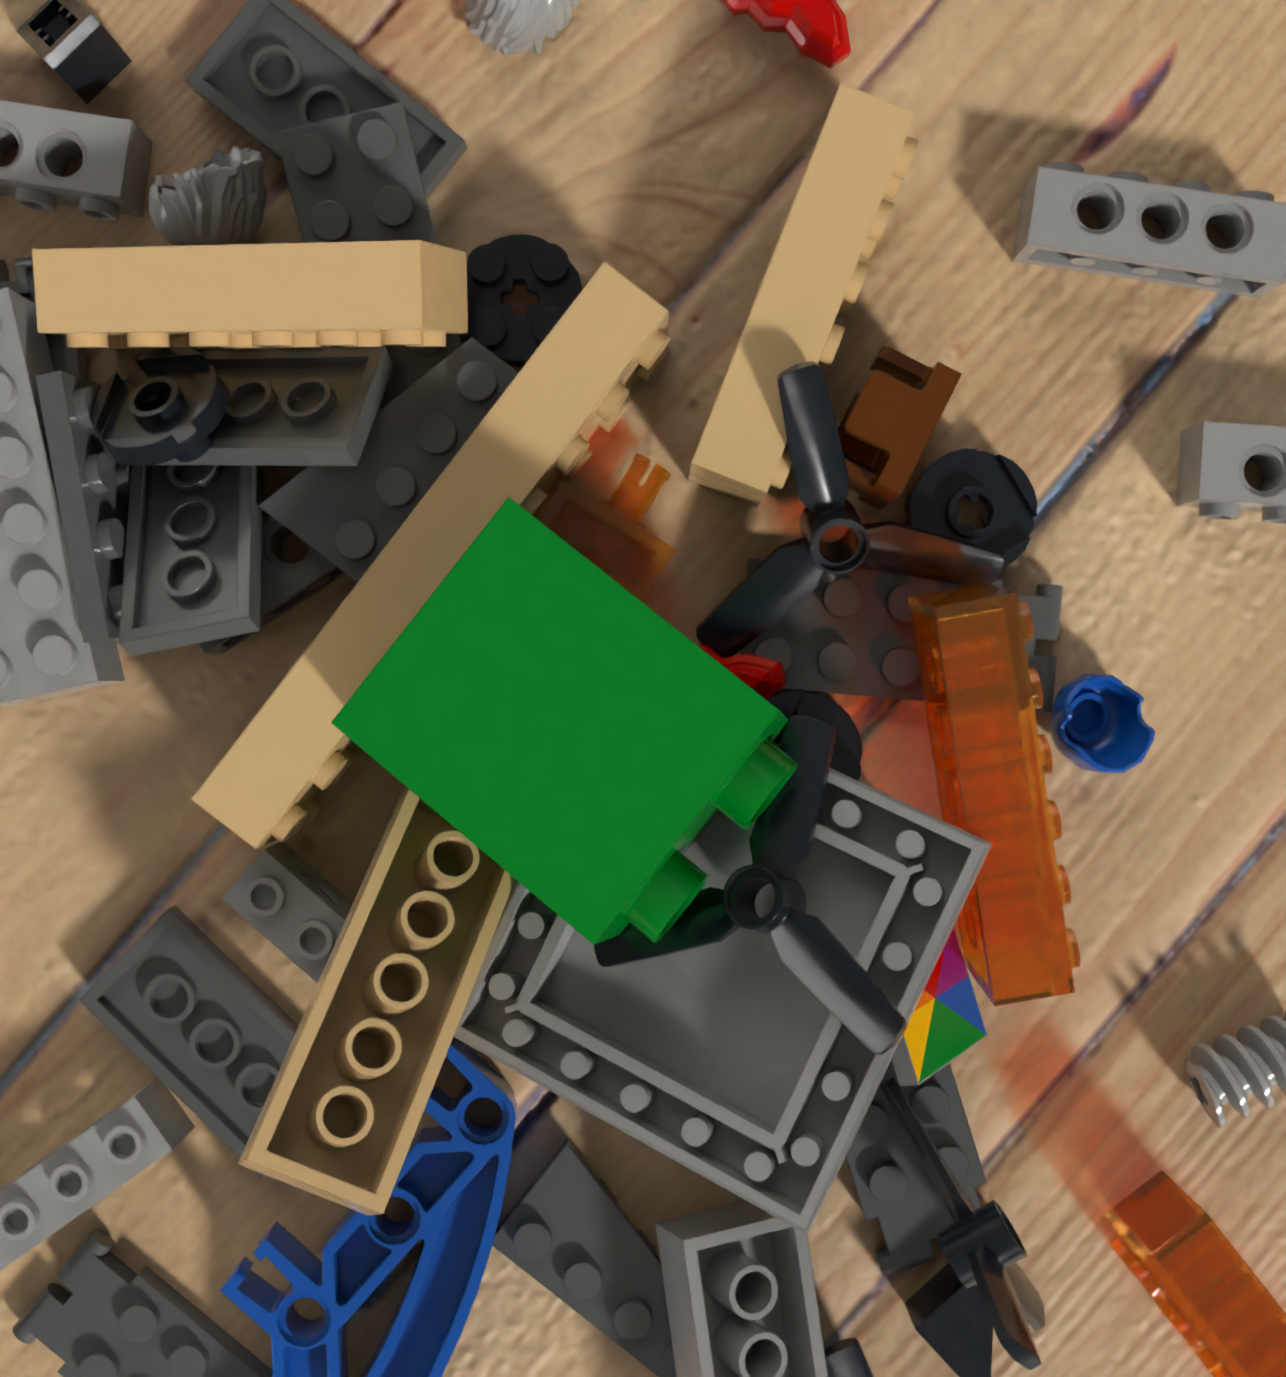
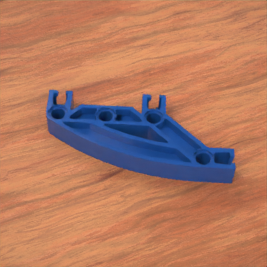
[220,1037,517,1377]

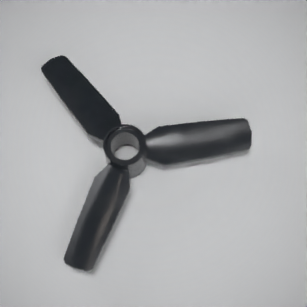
[696,361,1004,658]
[594,715,907,1055]
[879,1077,1045,1370]

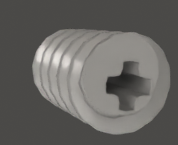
[1185,1011,1286,1128]

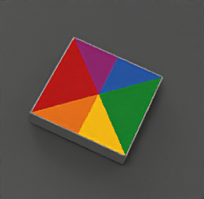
[891,927,988,1086]

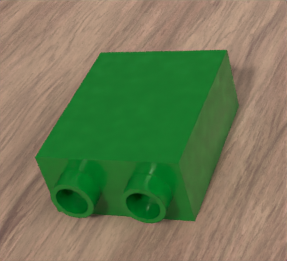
[331,497,798,945]

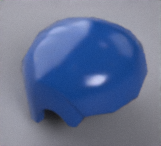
[1049,674,1155,773]

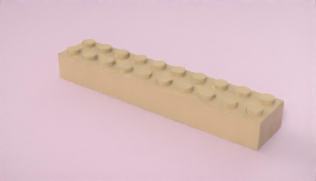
[191,261,671,849]

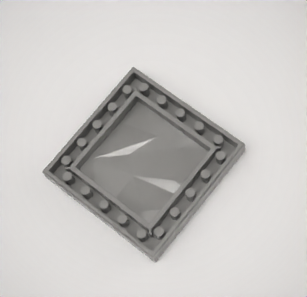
[454,742,992,1234]

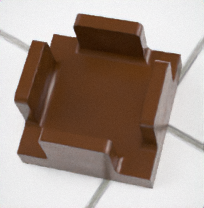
[838,346,962,510]

